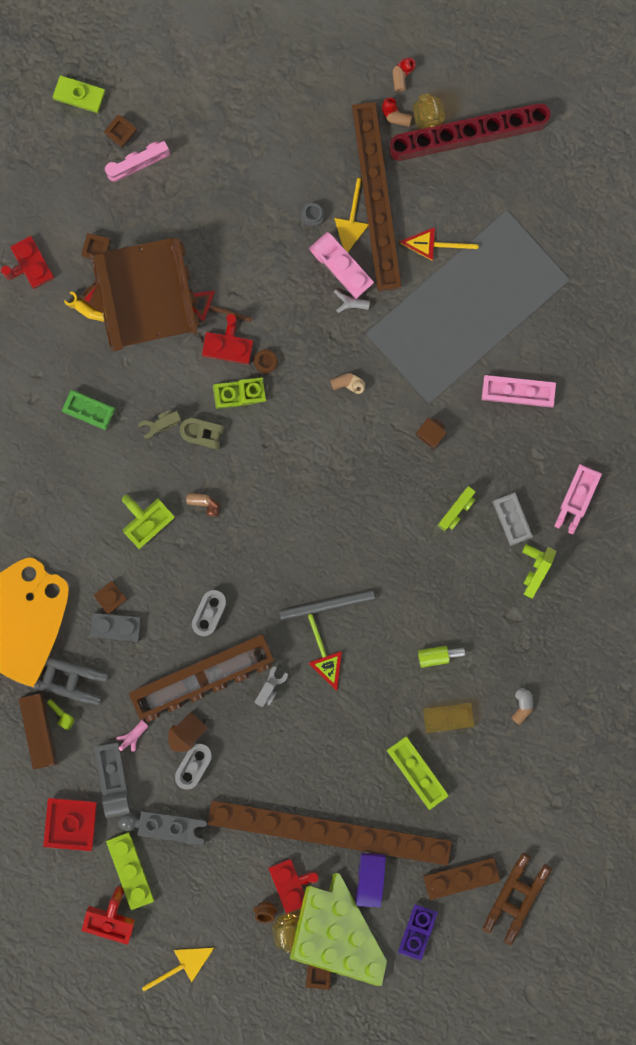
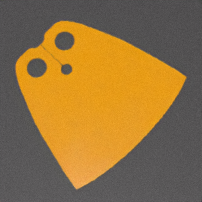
[0,558,69,687]

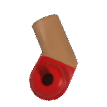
[392,57,416,92]
[382,97,412,127]

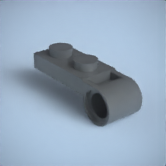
[94,743,131,818]

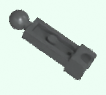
[118,811,208,845]

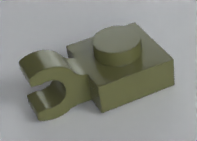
[138,410,182,440]

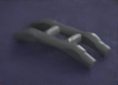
[16,657,107,706]

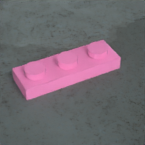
[481,375,556,408]

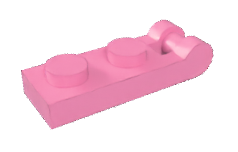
[105,141,170,182]

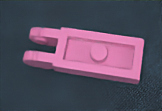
[554,464,602,535]

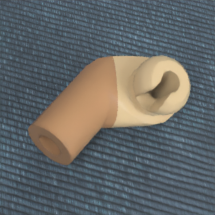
[330,373,365,394]

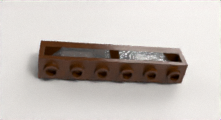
[128,634,274,722]

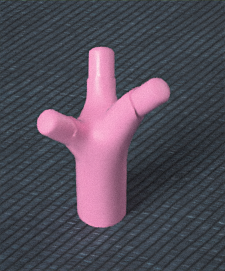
[116,720,149,751]

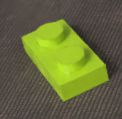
[437,486,476,532]

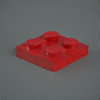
[43,798,97,851]

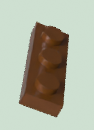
[423,857,500,900]

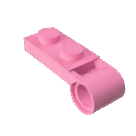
[309,232,374,299]

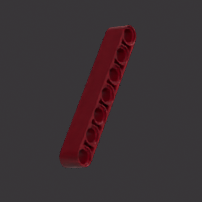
[389,104,551,161]

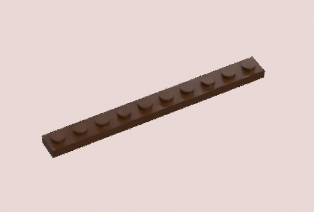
[208,800,451,865]

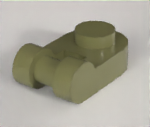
[180,418,225,450]

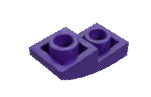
[355,853,386,908]
[397,904,438,961]

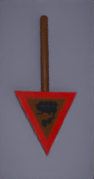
[192,290,252,323]

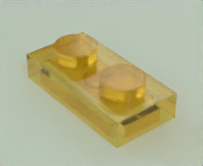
[423,703,474,733]

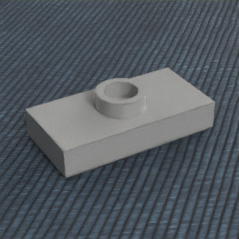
[493,493,533,546]

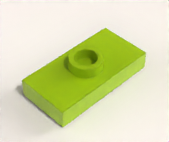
[53,75,106,113]

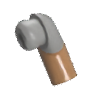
[511,688,533,726]

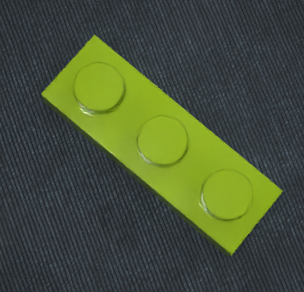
[387,736,449,810]
[106,832,155,910]

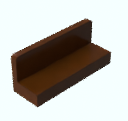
[18,693,58,770]

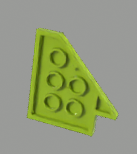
[290,873,387,986]

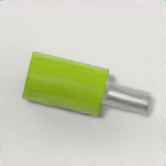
[418,646,465,668]

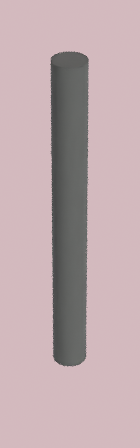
[279,590,375,620]

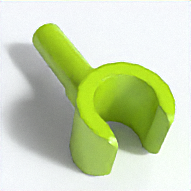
[47,699,74,730]

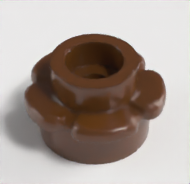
[253,901,277,923]

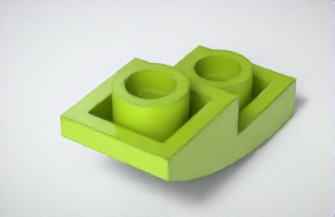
[213,378,266,409]

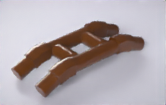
[482,852,552,945]

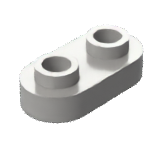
[192,590,226,637]
[175,744,212,789]

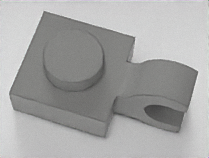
[254,666,288,707]

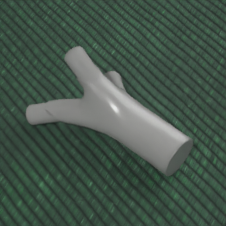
[334,289,370,313]

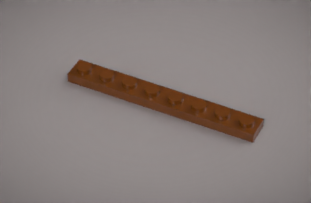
[352,102,401,292]

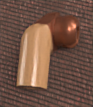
[186,493,221,517]

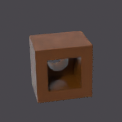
[415,418,447,450]

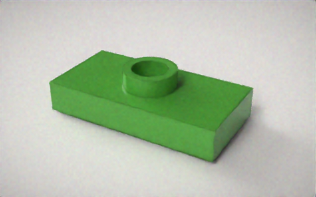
[62,389,116,431]

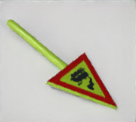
[308,614,342,691]

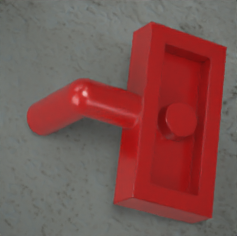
[1,236,55,289]
[202,314,253,365]
[268,858,318,914]
[81,886,135,945]

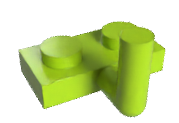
[122,495,175,549]
[522,544,556,599]

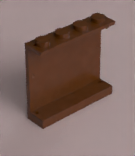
[90,237,199,351]

